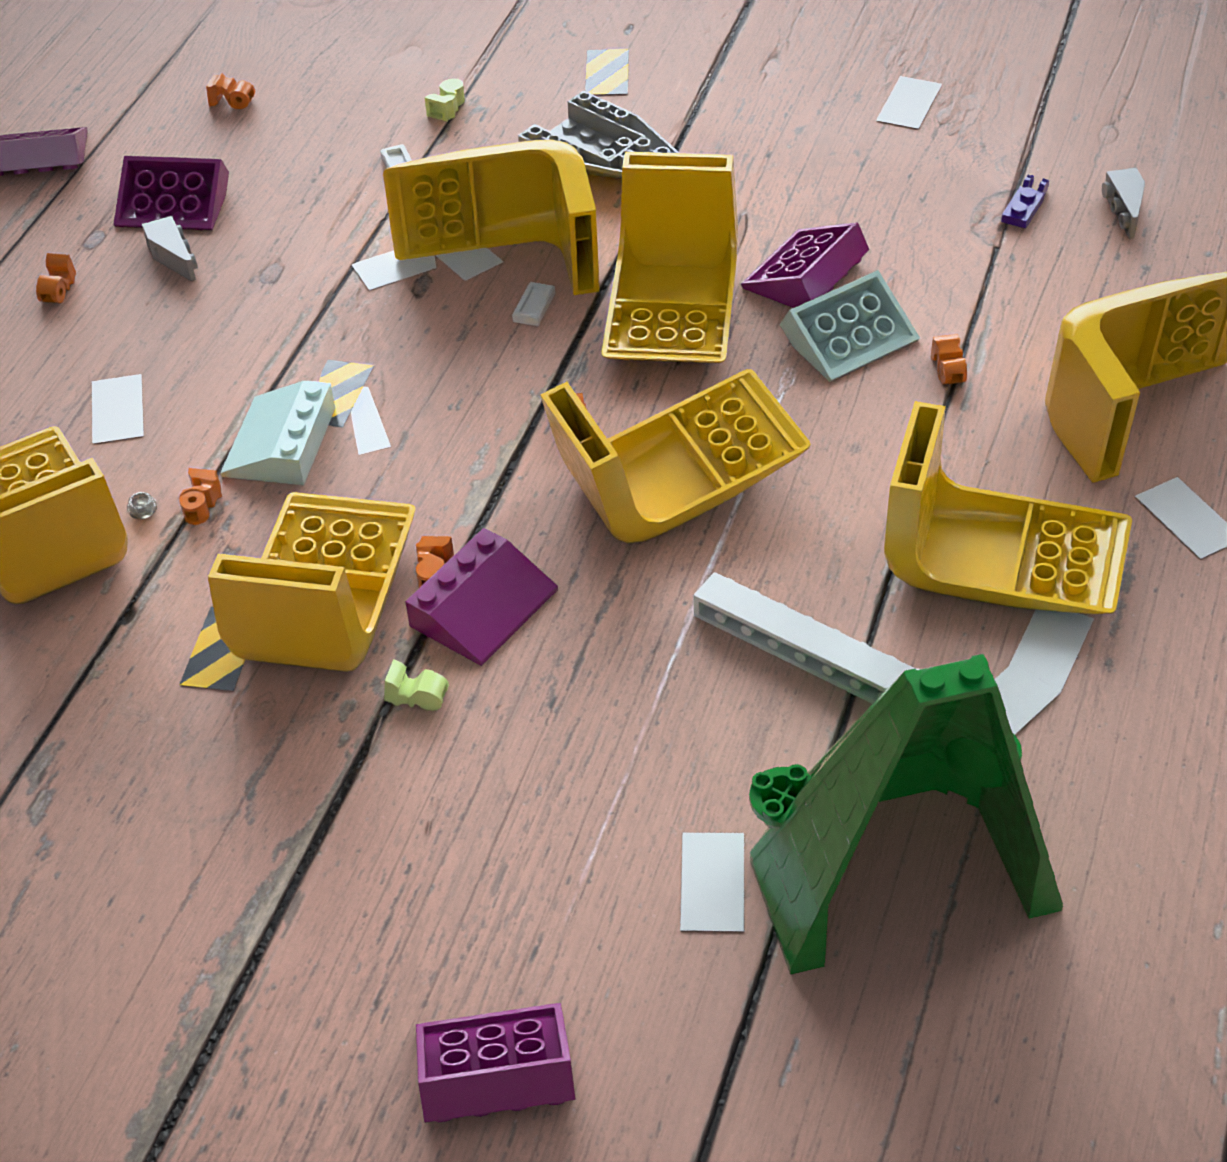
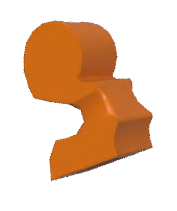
[206,73,255,109]
[36,253,76,303]
[930,334,967,385]
[179,468,222,525]
[415,536,454,588]

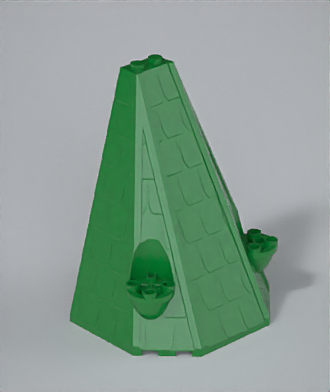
[749,654,1063,975]

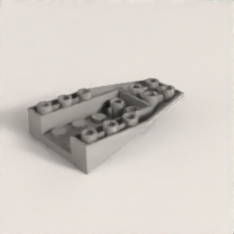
[518,91,679,179]

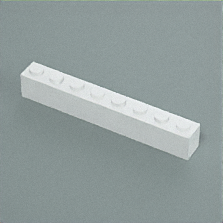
[693,572,920,704]

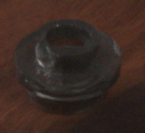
[127,492,157,519]

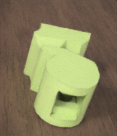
[424,79,465,121]
[384,659,449,711]

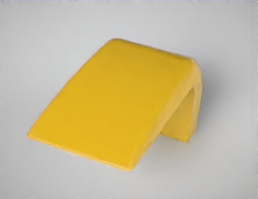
[383,140,600,295]
[601,152,738,363]
[1045,272,1227,483]
[540,369,811,543]
[884,401,1132,614]
[0,426,128,605]
[208,492,416,672]

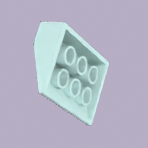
[780,270,920,382]
[220,381,335,485]

